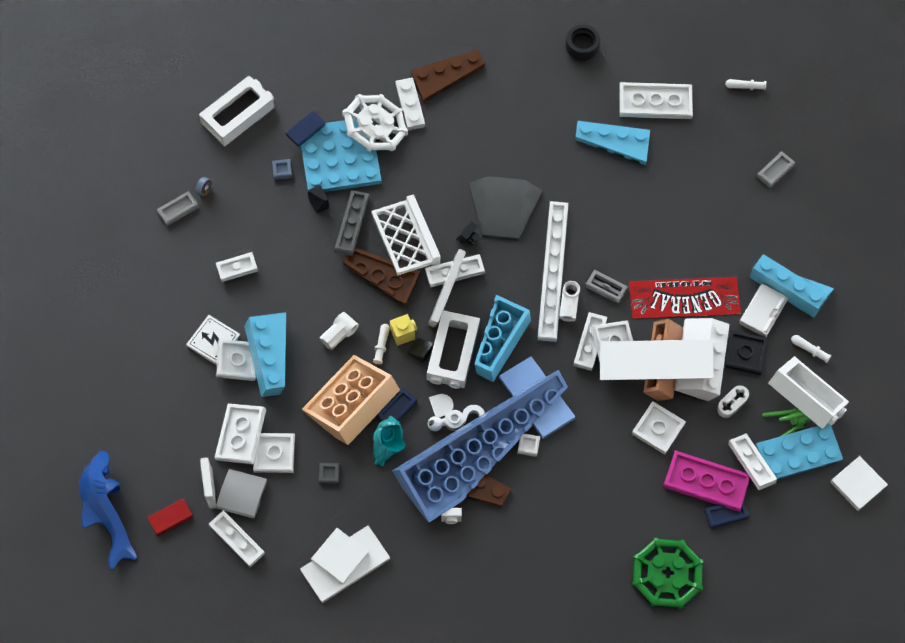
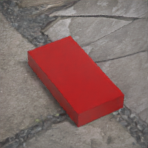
[148,498,193,536]

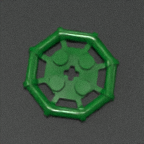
[631,537,704,609]

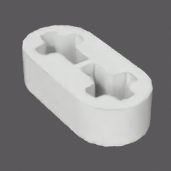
[717,386,749,418]

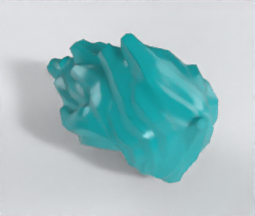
[373,416,406,466]

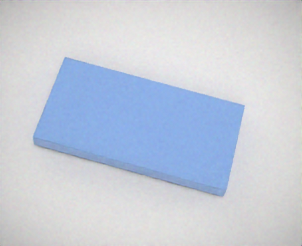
[499,356,575,439]

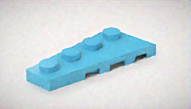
[575,121,650,165]

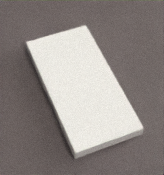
[619,82,693,119]
[428,249,466,328]
[300,526,390,603]

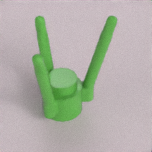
[762,408,810,436]

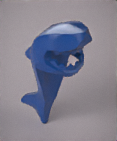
[79,450,137,570]

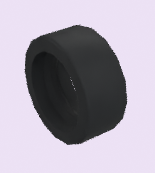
[566,24,600,60]

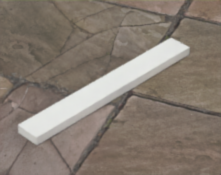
[537,201,568,342]

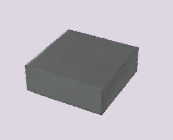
[319,463,340,484]

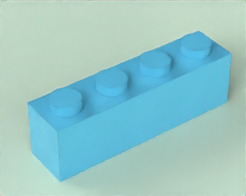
[749,254,834,318]

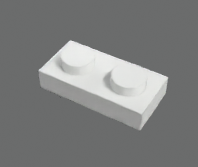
[216,252,258,282]

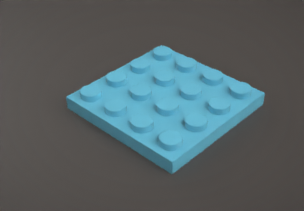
[301,120,382,192]

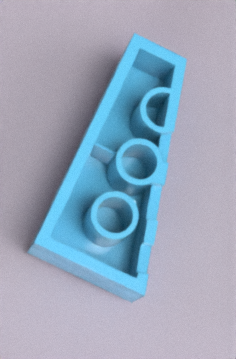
[475,295,531,382]
[245,312,286,397]

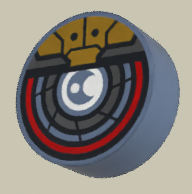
[196,177,212,196]

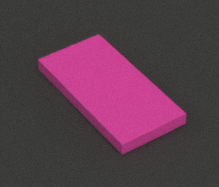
[663,451,750,512]

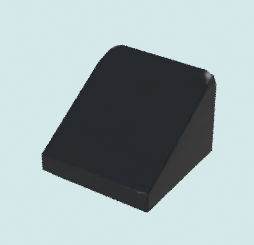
[407,338,434,363]

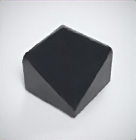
[307,185,329,213]

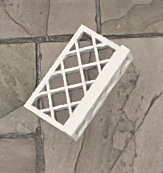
[371,194,440,276]

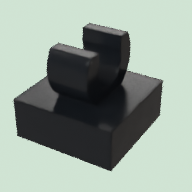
[456,221,480,245]

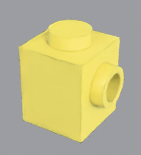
[390,314,417,346]

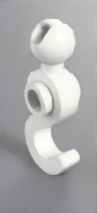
[428,405,485,432]

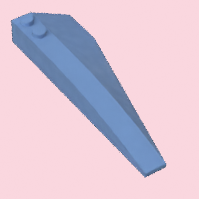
[392,370,568,522]

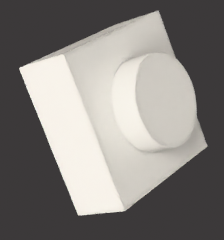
[441,508,462,524]

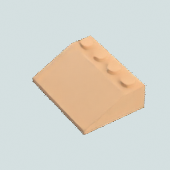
[302,355,400,445]

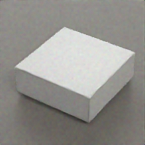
[517,434,540,457]

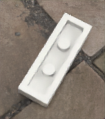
[395,77,425,131]
[425,254,485,288]
[573,312,607,371]
[728,433,777,490]
[209,510,265,567]

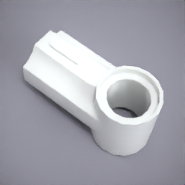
[559,281,580,322]
[320,312,359,350]

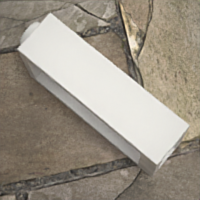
[199,76,274,146]
[427,310,480,389]
[768,356,849,429]

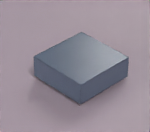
[272,159,292,180]

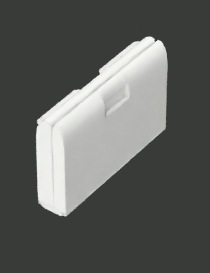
[739,284,788,337]

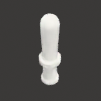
[725,79,766,91]
[373,324,390,364]
[791,335,832,363]

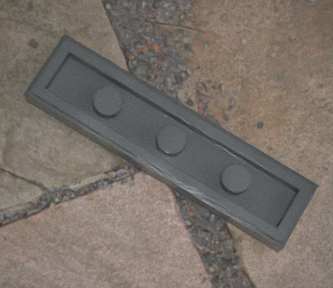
[334,190,369,256]

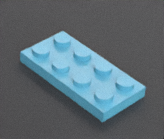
[755,424,843,479]

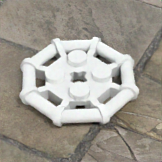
[342,94,408,152]

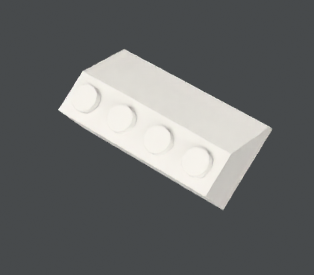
[674,318,729,401]

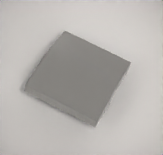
[216,469,267,518]

